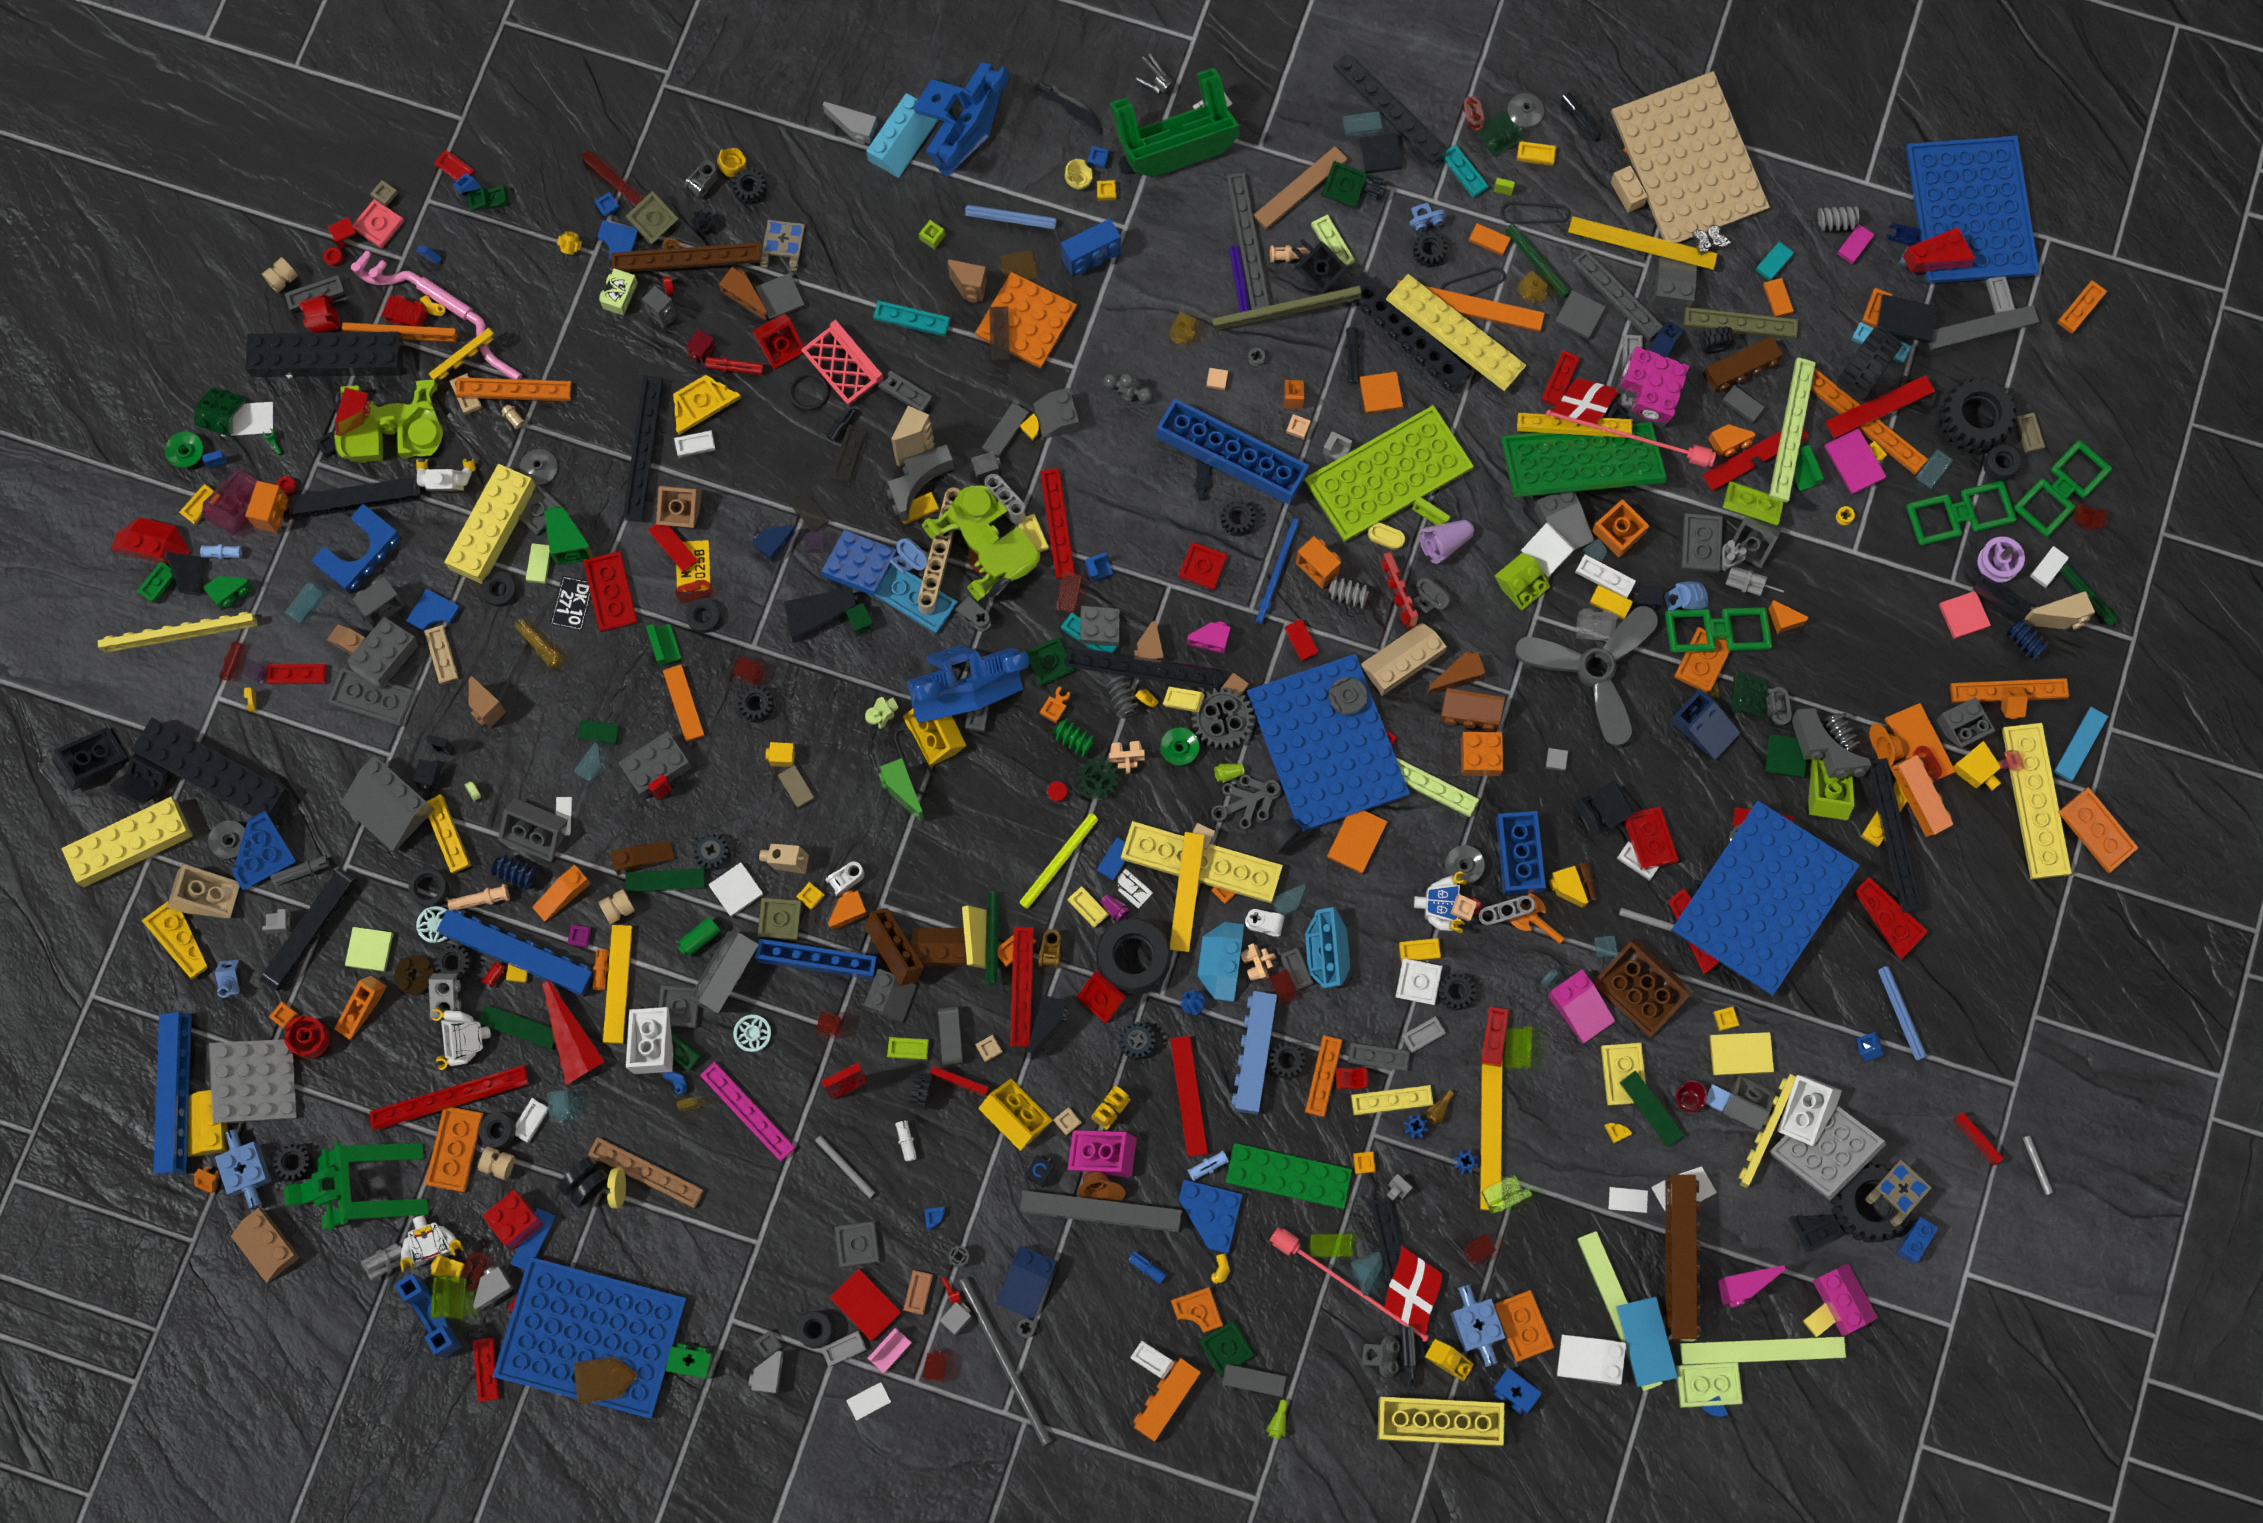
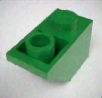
[203,576,253,610]

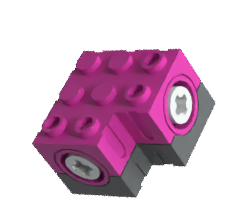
[1615,346,1689,428]

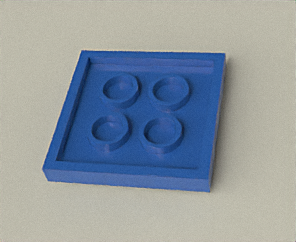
[821,530,897,596]

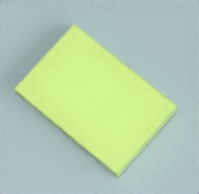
[1676,1362,1743,1408]

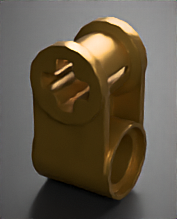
[1039,929,1061,969]

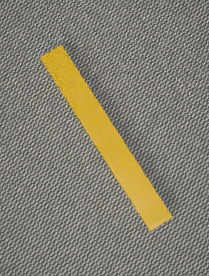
[1568,216,1717,269]
[1480,1049,1502,1211]

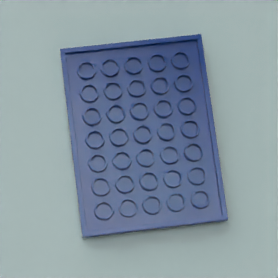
[1906,136,2040,284]
[1246,654,1410,833]
[1671,801,1859,996]
[493,1257,687,1419]

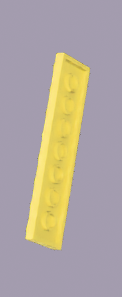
[1386,274,1526,391]
[2002,723,2071,880]
[1121,821,1283,903]

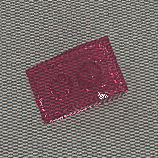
[202,469,258,535]

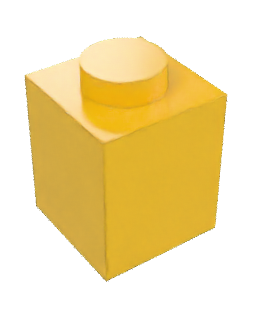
[766,742,795,767]

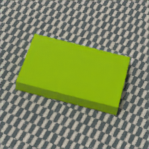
[1722,482,1784,526]

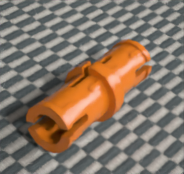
[592,949,609,991]

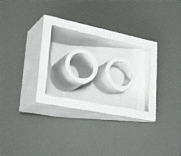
[626,1007,673,1074]
[1777,1075,1842,1146]
[1557,1335,1626,1386]

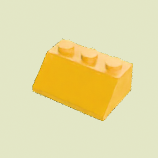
[903,709,966,767]
[978,1079,1053,1151]
[187,1090,229,1157]

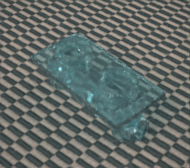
[284,582,323,623]

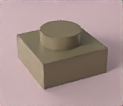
[370,180,398,207]

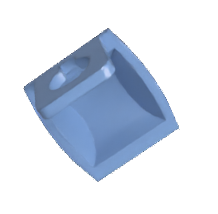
[1664,581,1708,610]

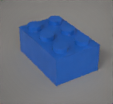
[1061,219,1121,276]

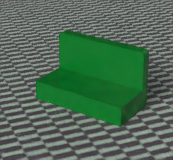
[1793,445,1824,492]
[646,624,681,667]

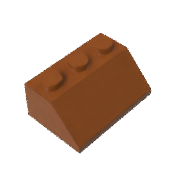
[1440,688,1505,731]

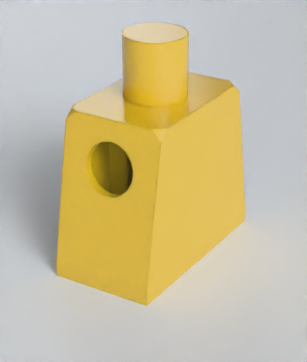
[1954,741,2001,791]

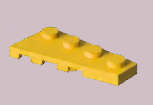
[142,901,208,980]

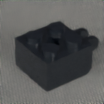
[1291,238,1348,295]

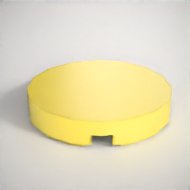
[607,1168,626,1208]

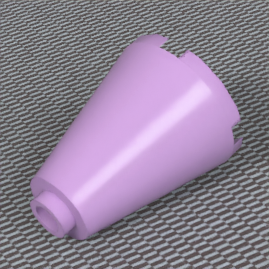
[1419,520,1474,564]

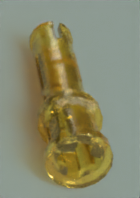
[513,618,562,669]

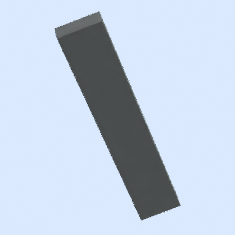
[1572,249,1664,341]
[1928,305,2039,351]

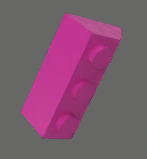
[1813,1263,1878,1336]

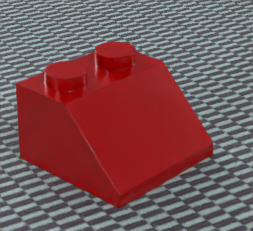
[752,313,804,369]
[335,387,371,436]

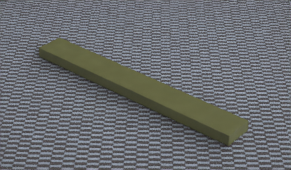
[1212,286,1362,331]

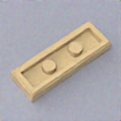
[424,625,459,685]

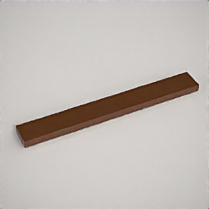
[611,242,762,272]

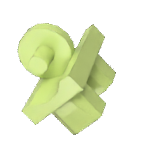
[865,697,898,729]

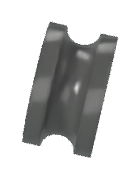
[1248,348,1265,367]
[1017,1319,1035,1338]

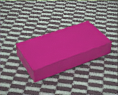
[1837,224,1874,264]

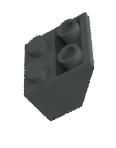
[1936,697,1995,748]

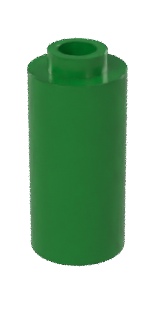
[677,917,721,956]

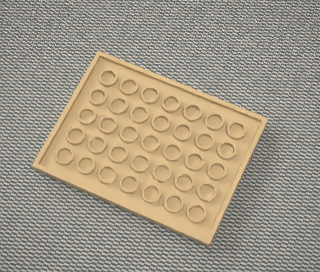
[1611,71,1769,243]

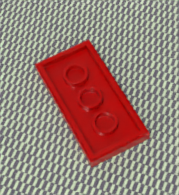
[583,551,638,633]
[821,1063,868,1100]

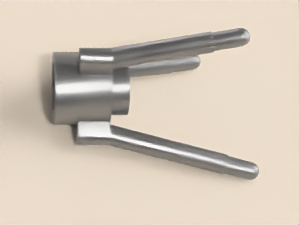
[1135,54,1173,94]

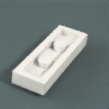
[1575,555,1636,598]

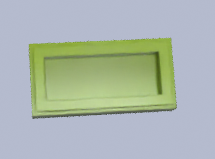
[1412,496,1450,525]
[887,1037,929,1060]

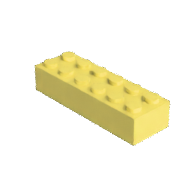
[444,464,536,584]
[61,797,192,888]
[1377,1397,1504,1446]

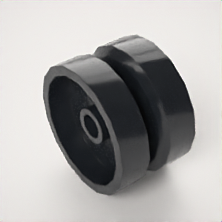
[558,1157,609,1208]

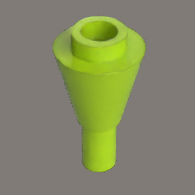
[1266,1400,1288,1439]

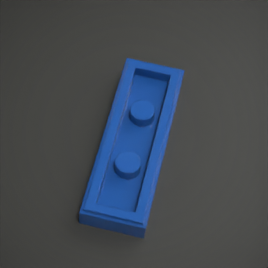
[510,1208,556,1270]

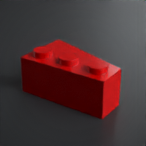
[1903,227,1975,273]

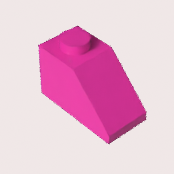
[1187,622,1230,654]

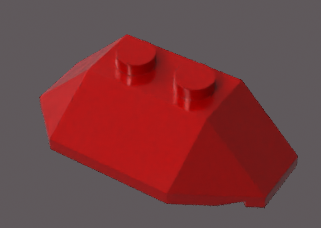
[111,517,190,566]

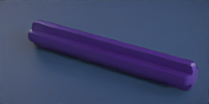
[1229,245,1250,312]

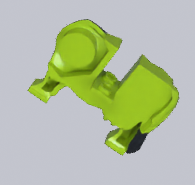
[334,380,443,463]
[922,486,1040,602]

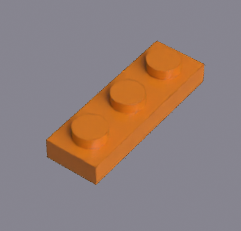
[2057,280,2107,334]

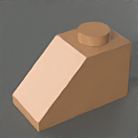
[1134,621,1164,661]
[327,624,365,655]

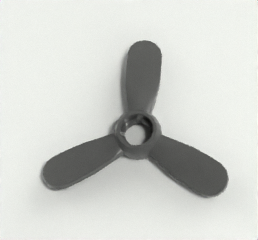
[1515,606,1658,746]

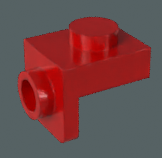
[1336,1067,1369,1090]

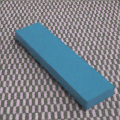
[2054,707,2108,782]

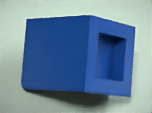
[1085,552,1113,582]

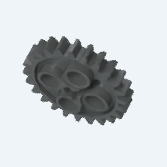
[1191,687,1254,750]

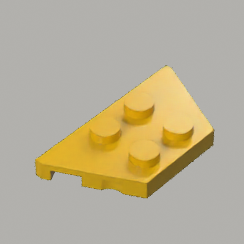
[673,375,741,435]

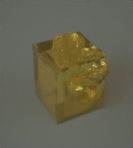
[1517,270,1548,304]
[1170,312,1197,345]

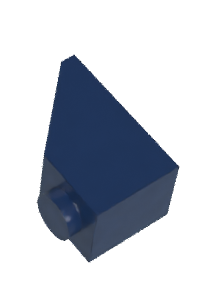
[1649,321,1684,357]
[752,525,796,562]

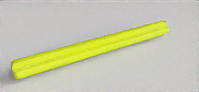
[1020,813,1098,909]

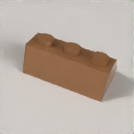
[231,1208,300,1283]

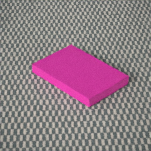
[1824,429,1886,495]

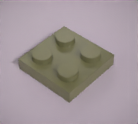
[625,191,678,244]
[758,898,802,941]

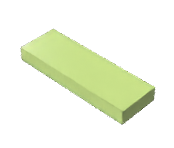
[1311,214,1355,266]

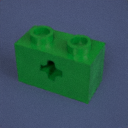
[666,1344,713,1379]

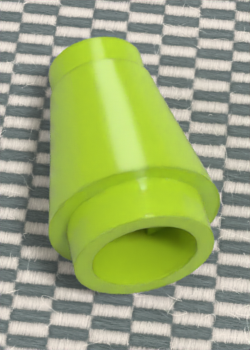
[1214,763,1244,783]

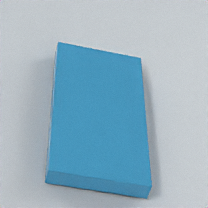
[874,564,958,634]
[1616,1297,1678,1387]

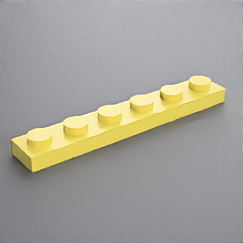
[1739,1074,1796,1188]

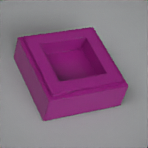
[567,925,591,948]

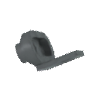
[1412,577,1451,613]
[1766,687,1792,726]
[1362,1336,1400,1378]

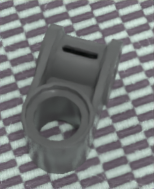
[684,161,718,198]
[955,596,991,632]

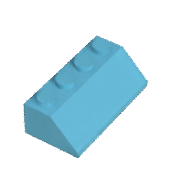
[866,93,939,178]

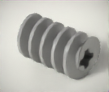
[1817,206,1859,231]
[1327,575,1369,609]

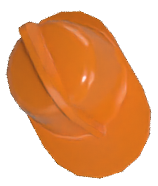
[1869,723,1904,768]

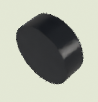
[1119,155,1134,174]

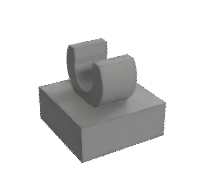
[1387,1174,1412,1200]

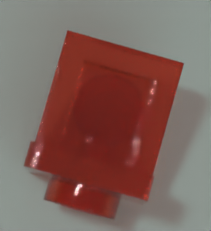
[2073,504,2107,530]

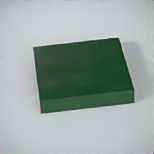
[1320,161,1368,209]
[1026,637,1075,687]
[1764,734,1806,778]
[1199,1320,1255,1377]

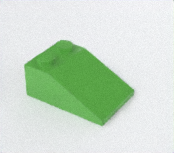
[878,758,925,822]

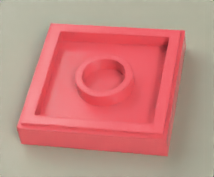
[352,199,404,249]
[1939,591,1991,639]

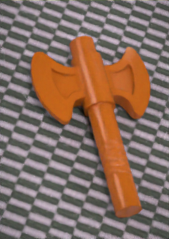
[1509,893,1565,944]

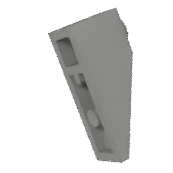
[823,102,878,144]

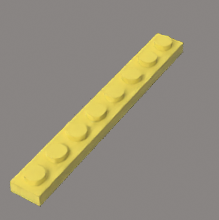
[98,612,258,653]

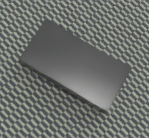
[1722,385,1765,423]
[1279,947,1313,992]

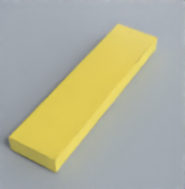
[1351,1085,1433,1116]

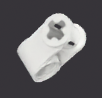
[826,862,864,896]
[1245,909,1285,937]

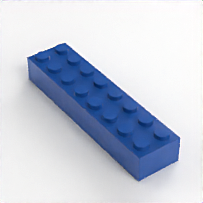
[1155,398,1309,505]

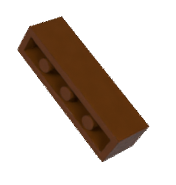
[1703,336,1783,393]
[864,908,924,986]

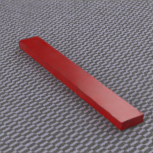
[369,1065,529,1131]

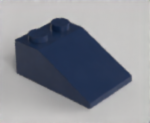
[996,1245,1057,1320]

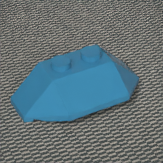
[1305,907,1350,988]
[1197,922,1244,1002]

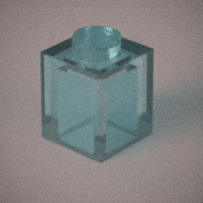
[547,1090,573,1122]

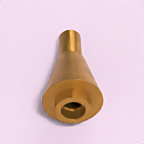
[1425,1090,1454,1124]

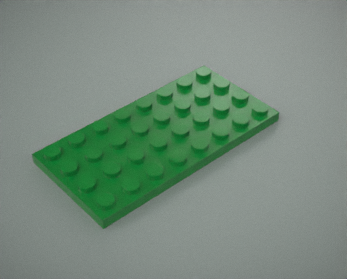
[1501,422,1666,497]

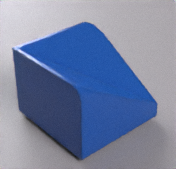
[452,174,481,195]
[1856,1032,1884,1061]

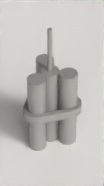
[1721,540,1747,572]
[1726,566,1784,596]
[361,1243,402,1280]

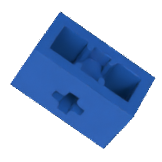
[1895,1217,1938,1264]
[1492,1368,1541,1414]

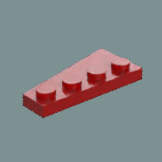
[1380,552,1419,629]
[1854,877,1928,960]
[1668,888,1719,974]

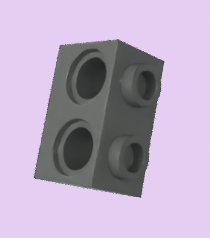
[642,286,676,327]

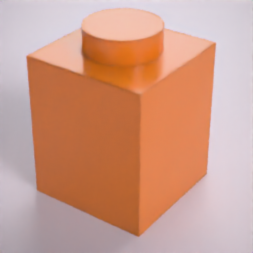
[2001,687,2028,719]

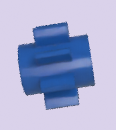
[1180,990,1206,1015]
[1403,1115,1428,1140]
[1453,1150,1478,1175]

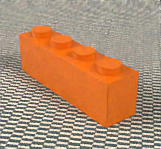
[1890,755,1953,837]
[1133,1358,1201,1442]

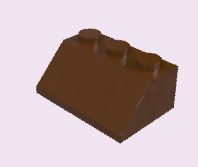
[911,928,972,967]

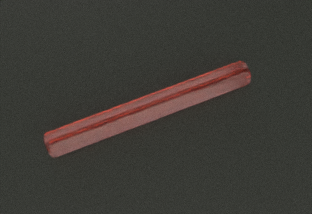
[582,150,644,206]

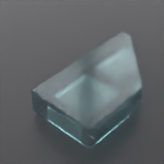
[574,742,602,783]
[1272,884,1306,915]

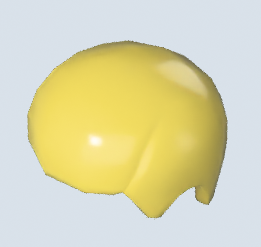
[1065,159,1093,189]

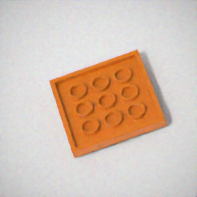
[975,272,1077,369]

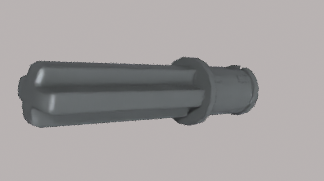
[270,855,330,885]

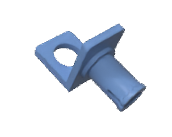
[215,960,240,998]

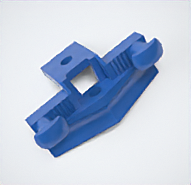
[913,62,1010,177]
[907,645,1029,723]

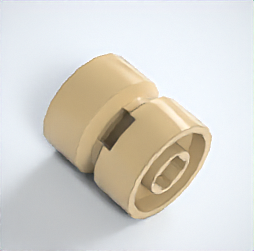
[261,257,298,293]
[598,889,635,924]
[478,1146,515,1180]

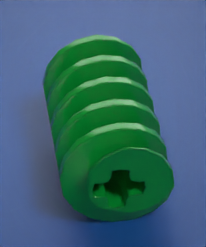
[1051,718,1094,758]

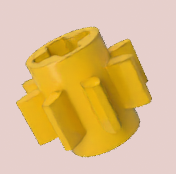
[557,231,582,255]

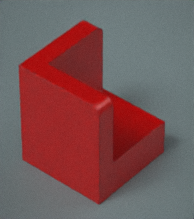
[328,217,356,249]

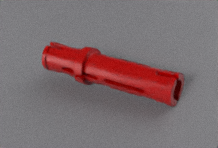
[705,357,764,375]

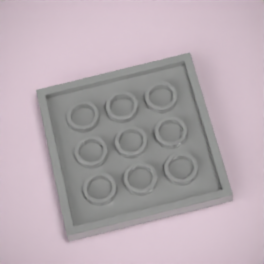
[209,1039,296,1124]
[1770,1106,1886,1200]

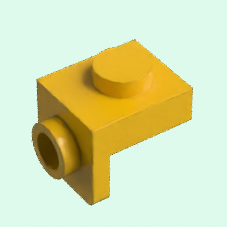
[431,1255,466,1284]

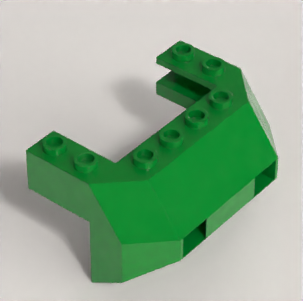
[1110,68,1239,178]

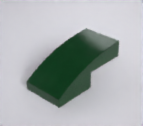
[467,185,509,211]

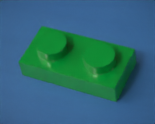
[137,562,174,604]

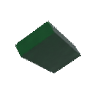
[577,720,620,745]

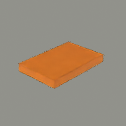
[1674,627,1730,694]
[1327,811,1387,874]
[1493,1290,1554,1363]

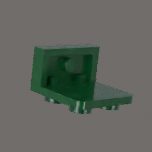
[194,387,246,437]

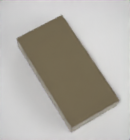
[2015,413,2045,453]
[778,765,814,809]

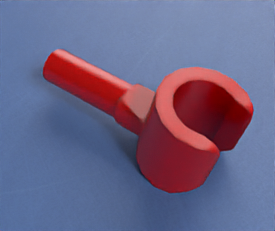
[941,1277,961,1304]

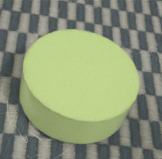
[465,781,481,801]

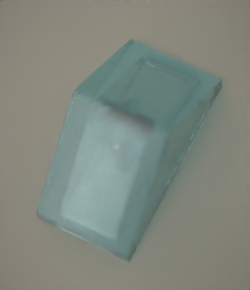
[1350,1252,1383,1296]

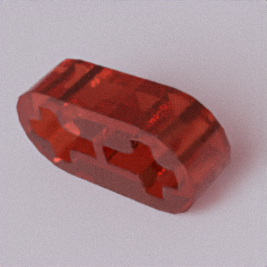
[1464,96,1484,130]
[676,580,713,603]
[1912,746,1942,781]
[459,1253,487,1291]

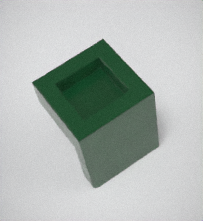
[846,604,874,636]

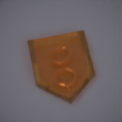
[574,1357,638,1404]

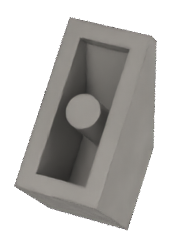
[473,1266,514,1311]
[749,1351,784,1394]

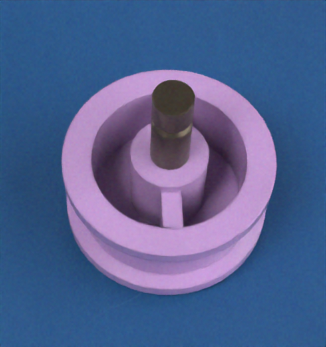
[1977,537,2025,583]

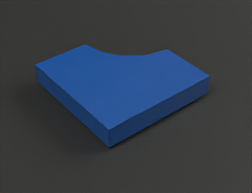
[597,220,639,261]
[406,589,460,631]

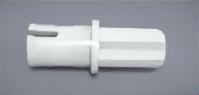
[895,1121,916,1161]

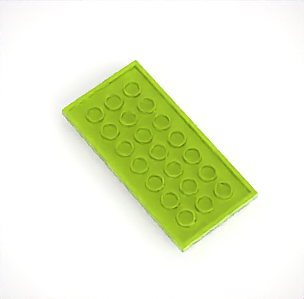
[1304,405,1474,542]

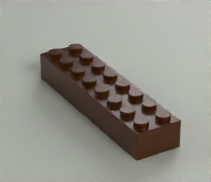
[1665,1174,1700,1343]

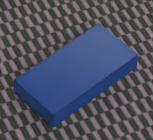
[1097,837,1126,881]

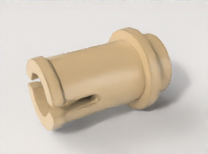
[501,405,525,429]

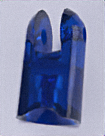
[1886,224,1921,245]

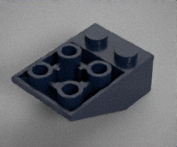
[1671,689,1740,761]

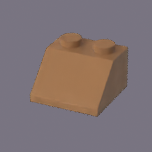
[948,260,987,303]
[656,486,702,528]
[469,676,506,728]

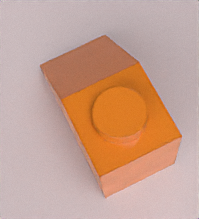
[828,890,868,931]

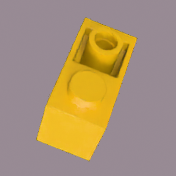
[1425,1339,1474,1382]

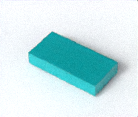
[1756,242,1794,281]

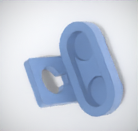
[1409,203,1446,232]
[890,538,929,573]

